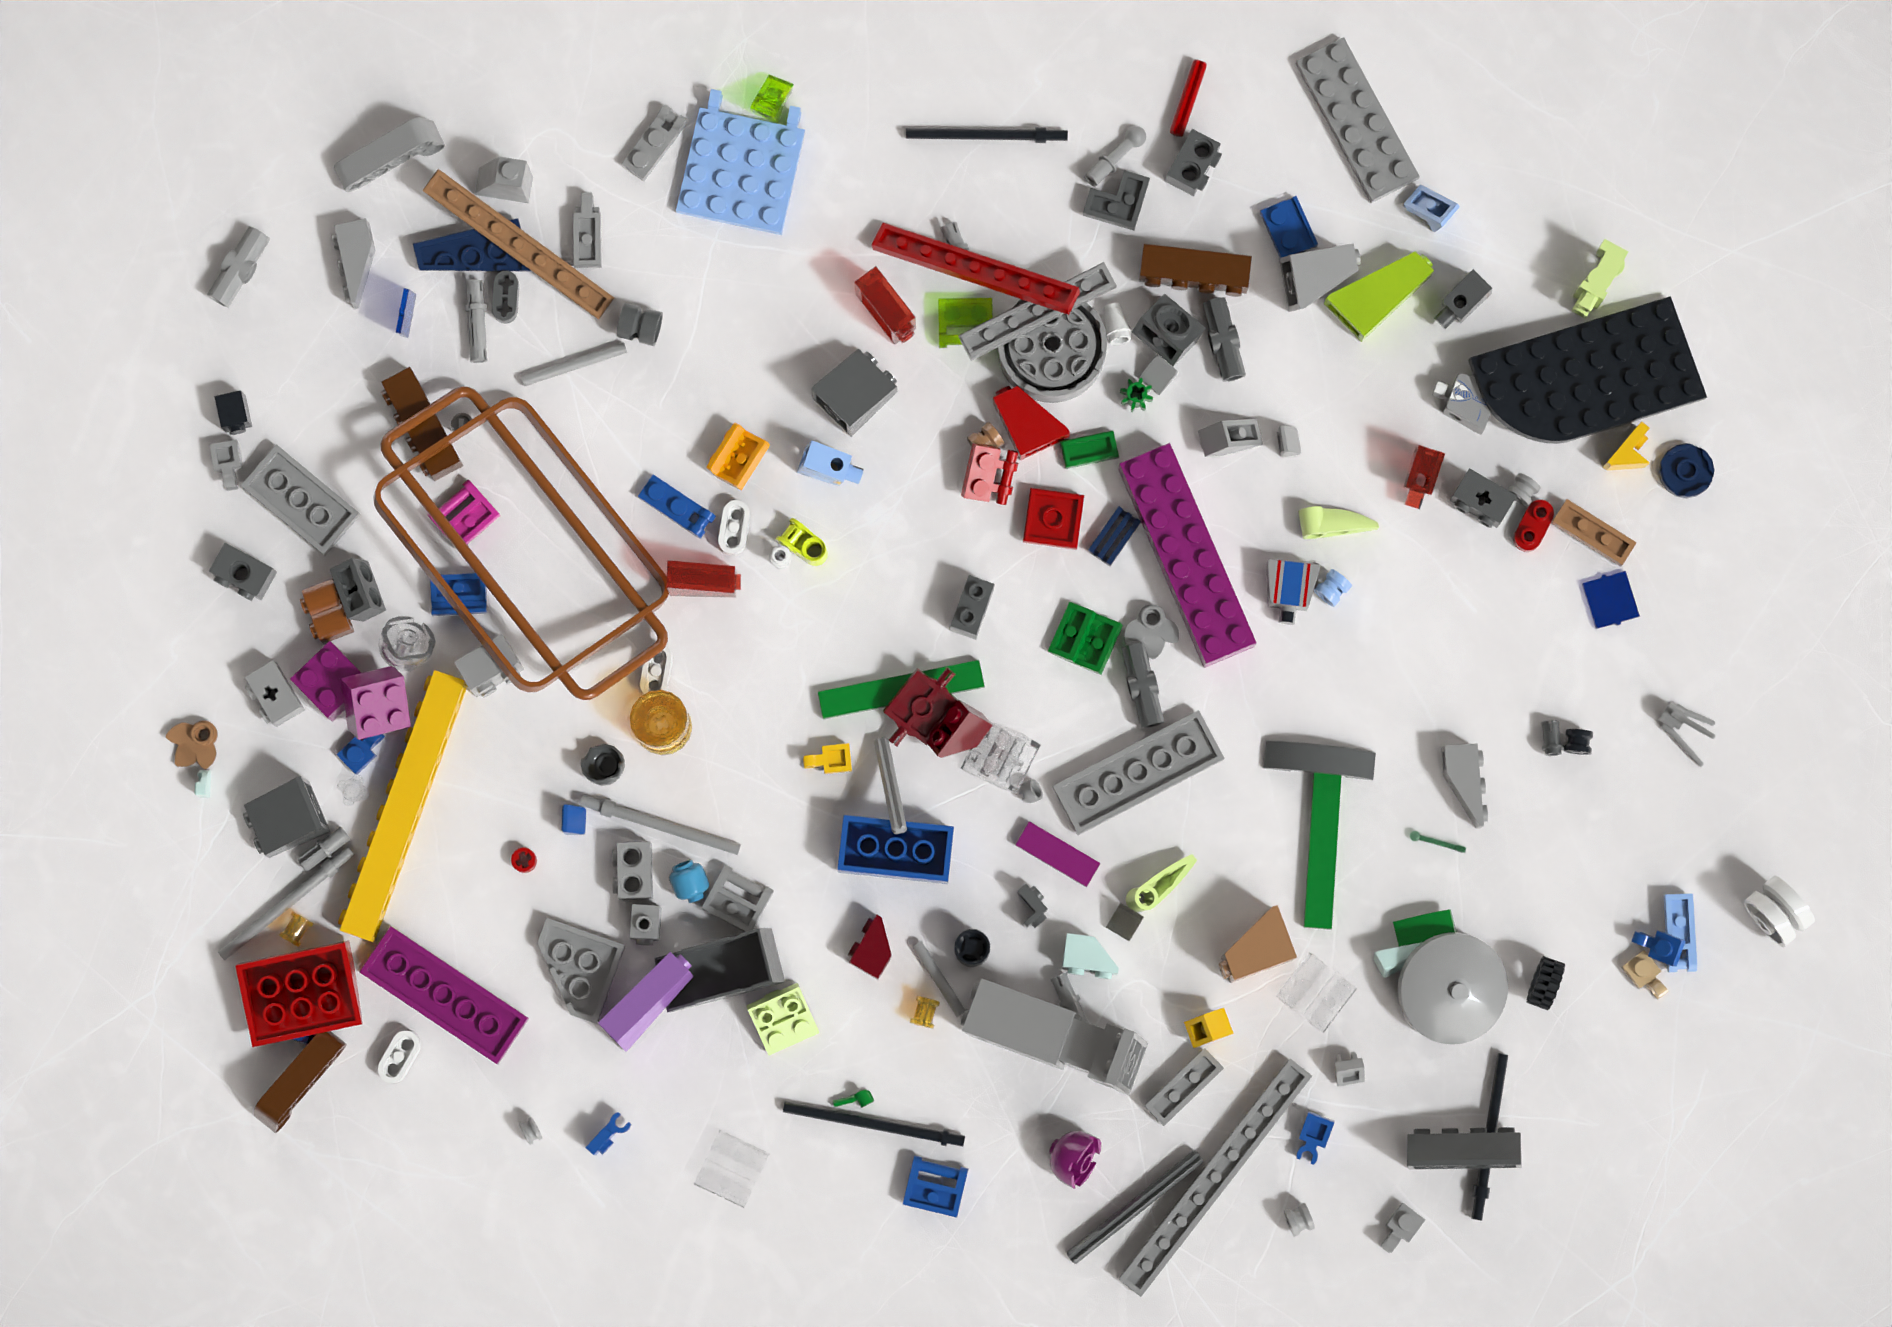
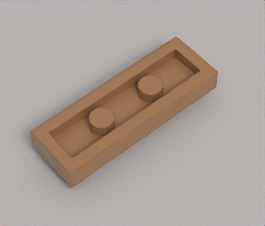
[1551,499,1637,567]

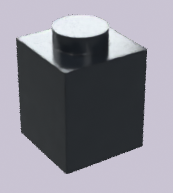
[214,390,252,435]

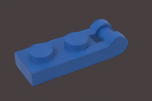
[638,474,716,539]

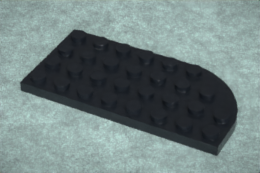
[1468,296,1707,444]

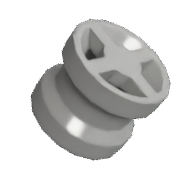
[1507,473,1541,506]
[1284,1203,1315,1237]

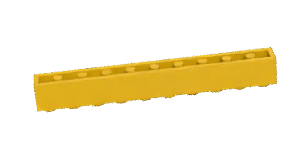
[338,670,468,943]

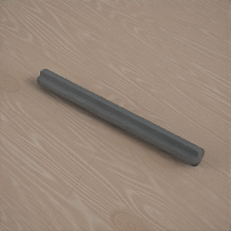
[1067,1151,1203,1264]

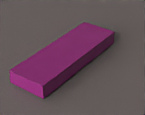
[1015,821,1101,888]

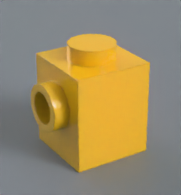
[1184,1008,1234,1048]

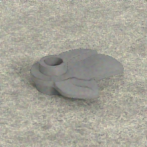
[1124,604,1179,659]

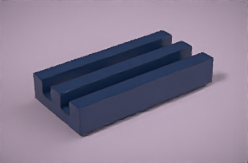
[1088,506,1141,566]

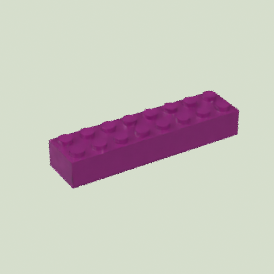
[1118,443,1257,668]

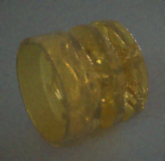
[630,690,692,755]

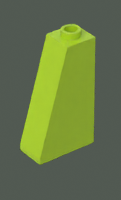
[1324,251,1434,342]

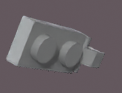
[573,192,602,268]

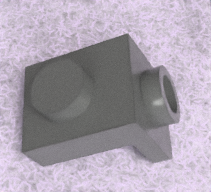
[1017,884,1048,929]

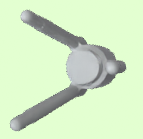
[1659,702,1715,767]

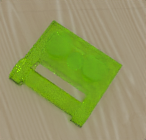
[938,298,993,348]

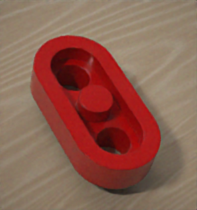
[1513,500,1554,552]

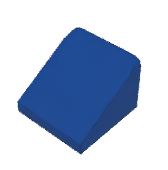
[561,805,586,835]

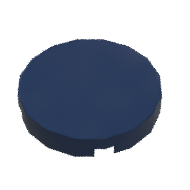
[1659,443,1715,499]

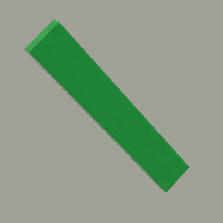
[818,660,985,720]
[1303,773,1342,930]

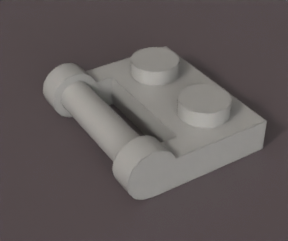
[702,865,774,932]

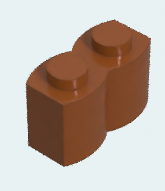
[300,579,354,644]

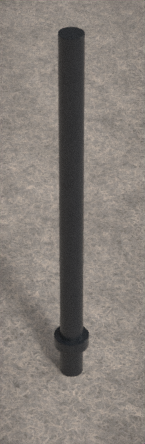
[783,1101,965,1147]

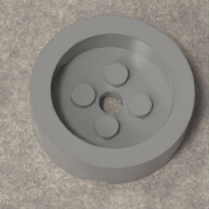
[998,299,1107,403]

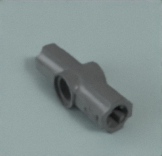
[1202,297,1246,382]
[1121,642,1164,728]

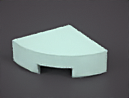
[194,770,211,798]

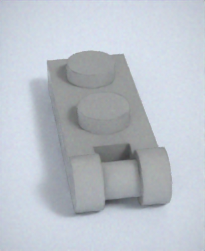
[622,104,688,181]

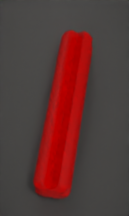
[1170,60,1207,137]

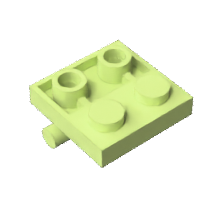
[746,983,819,1055]

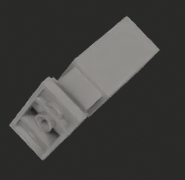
[961,978,1148,1095]

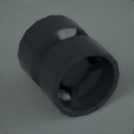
[954,929,990,967]

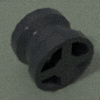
[1564,729,1593,755]

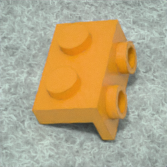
[706,423,770,491]

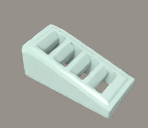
[1373,943,1421,978]

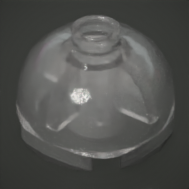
[378,616,436,671]

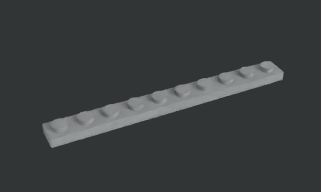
[1119,1058,1312,1297]

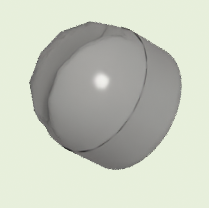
[451,413,472,435]
[1019,779,1043,803]

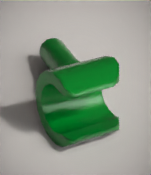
[833,1090,874,1108]

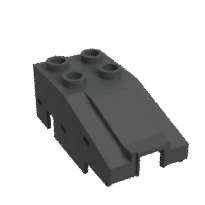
[654,928,785,1012]

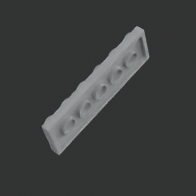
[1296,37,1420,203]
[1052,710,1225,835]

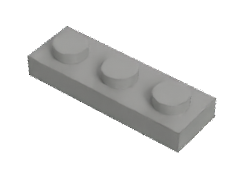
[1145,1048,1224,1126]

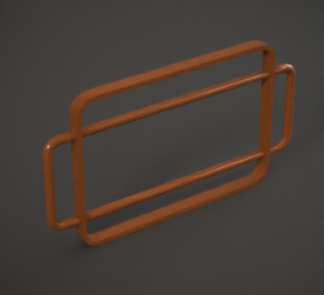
[373,387,670,700]

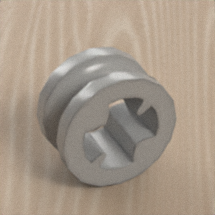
[519,1117,543,1145]

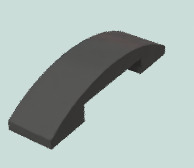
[1263,741,1376,780]

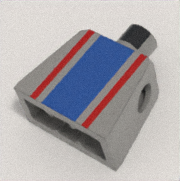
[1266,559,1320,625]

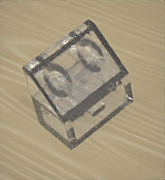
[961,721,1041,794]

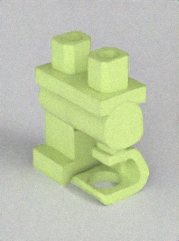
[1571,239,1628,318]

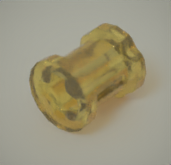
[279,911,314,947]
[909,996,940,1029]

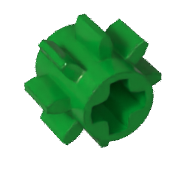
[1120,378,1153,413]

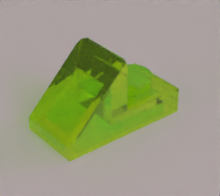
[750,74,794,123]

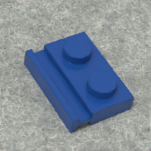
[1260,196,1318,258]
[430,573,488,616]

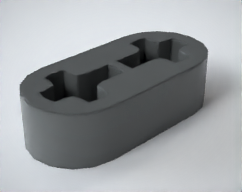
[492,270,519,324]

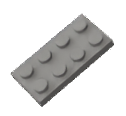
[241,444,361,556]

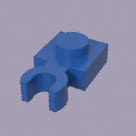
[1297,1111,1335,1165]

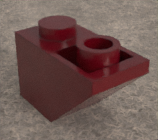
[927,699,993,758]
[847,914,892,980]

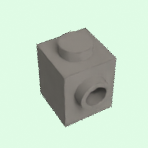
[630,904,662,945]

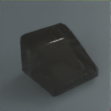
[1106,903,1144,941]

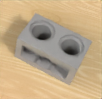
[612,842,653,900]

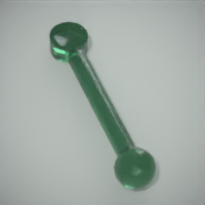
[1410,831,1466,853]

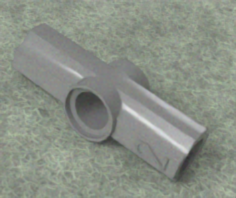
[207,226,270,308]

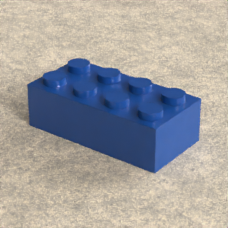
[837,815,954,884]

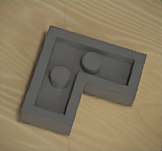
[1083,170,1150,231]

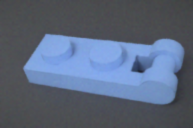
[1663,894,1697,973]

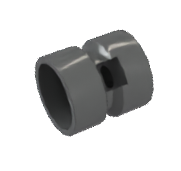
[617,303,663,346]

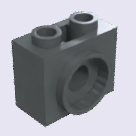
[1132,294,1206,366]

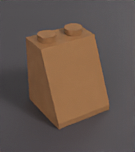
[1218,905,1297,983]

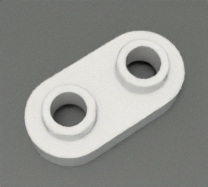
[718,500,750,555]
[640,646,673,699]
[378,1031,421,1083]

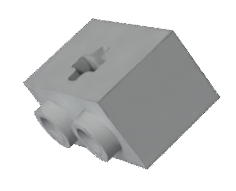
[245,660,305,727]

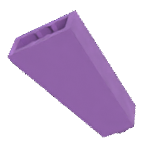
[598,952,693,1052]

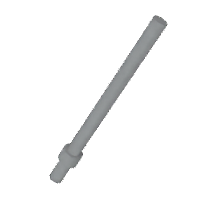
[580,795,741,855]
[218,847,355,960]

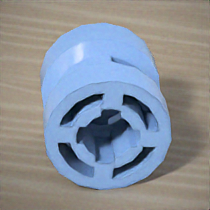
[1314,569,1352,607]

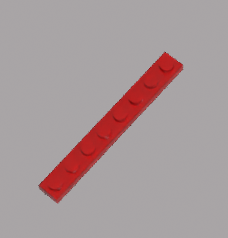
[871,223,1080,315]

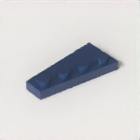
[413,218,532,272]

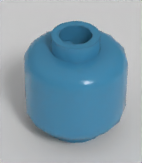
[669,860,709,903]

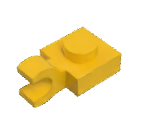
[803,743,852,774]

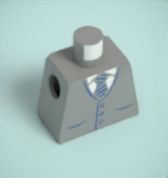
[1432,374,1491,435]

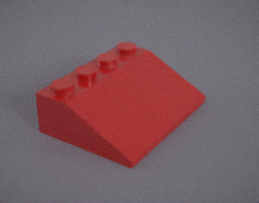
[235,940,363,1047]

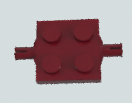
[883,667,958,747]

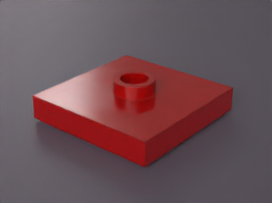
[1023,488,1084,550]

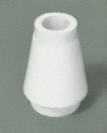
[1104,303,1132,345]

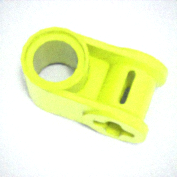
[775,518,828,566]

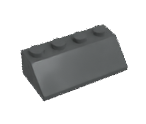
[1407,1127,1522,1170]

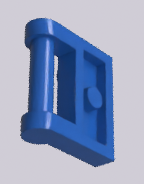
[903,1155,969,1218]

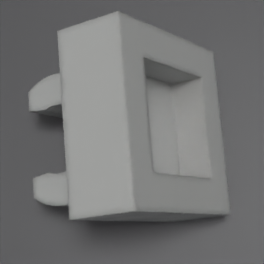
[1335,1052,1365,1087]

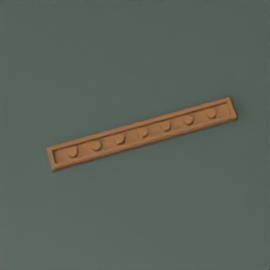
[422,169,615,320]

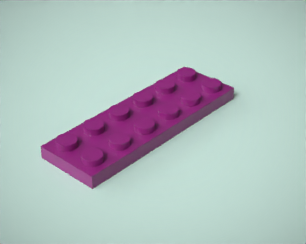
[359,926,529,1065]

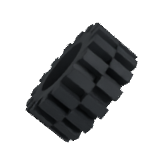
[1526,956,1565,1010]

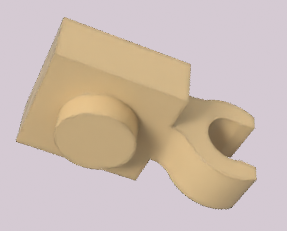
[1621,950,1669,1000]

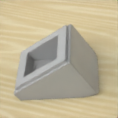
[1139,354,1178,395]
[1277,425,1301,457]

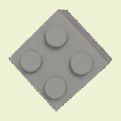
[454,634,524,698]

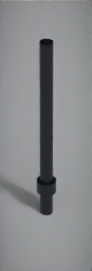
[906,127,1068,143]
[1471,1053,1508,1221]

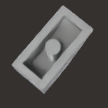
[1198,419,1263,457]

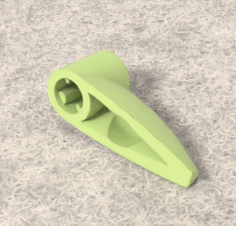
[1298,506,1379,539]
[1126,854,1197,912]

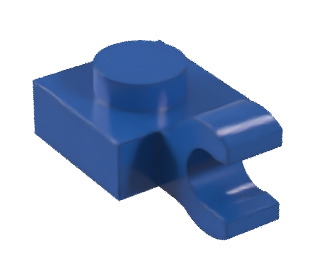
[337,734,385,775]
[1631,930,1686,967]
[585,1112,632,1155]

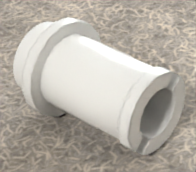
[769,545,791,569]

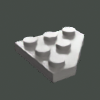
[537,918,626,1024]

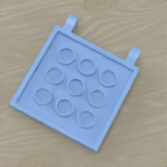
[676,89,805,235]

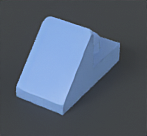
[1403,184,1460,232]

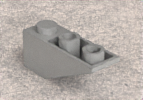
[332,218,375,309]
[1441,743,1488,829]

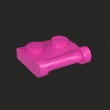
[427,479,501,545]

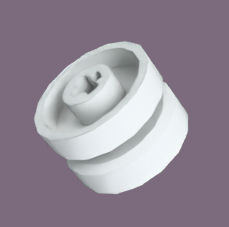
[1744,875,1815,947]

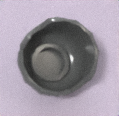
[580,744,625,786]

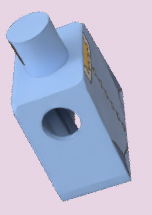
[797,441,864,486]

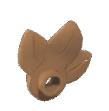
[165,721,218,770]

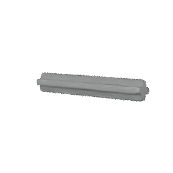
[874,737,907,834]

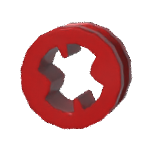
[511,847,537,873]

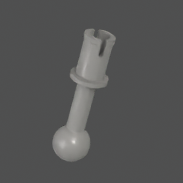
[1084,126,1146,187]

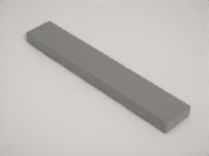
[958,262,1117,361]

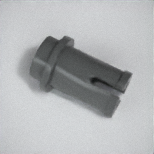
[1541,720,1564,756]

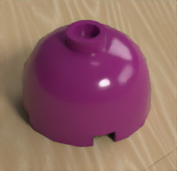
[1049,1131,1101,1189]

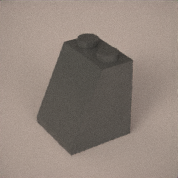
[811,349,898,437]
[243,776,330,858]

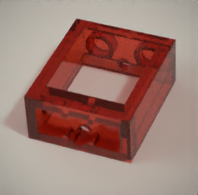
[854,266,916,345]

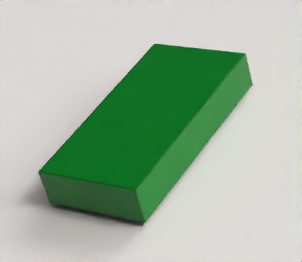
[1060,430,1119,469]

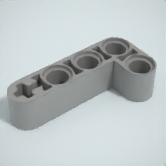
[334,117,445,192]

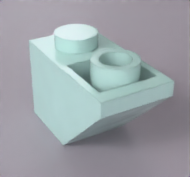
[1062,933,1119,979]

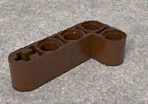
[253,1031,347,1133]

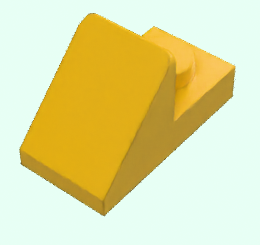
[1603,421,1650,471]

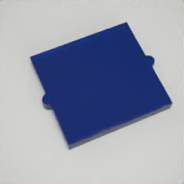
[395,288,417,338]
[1582,571,1640,629]

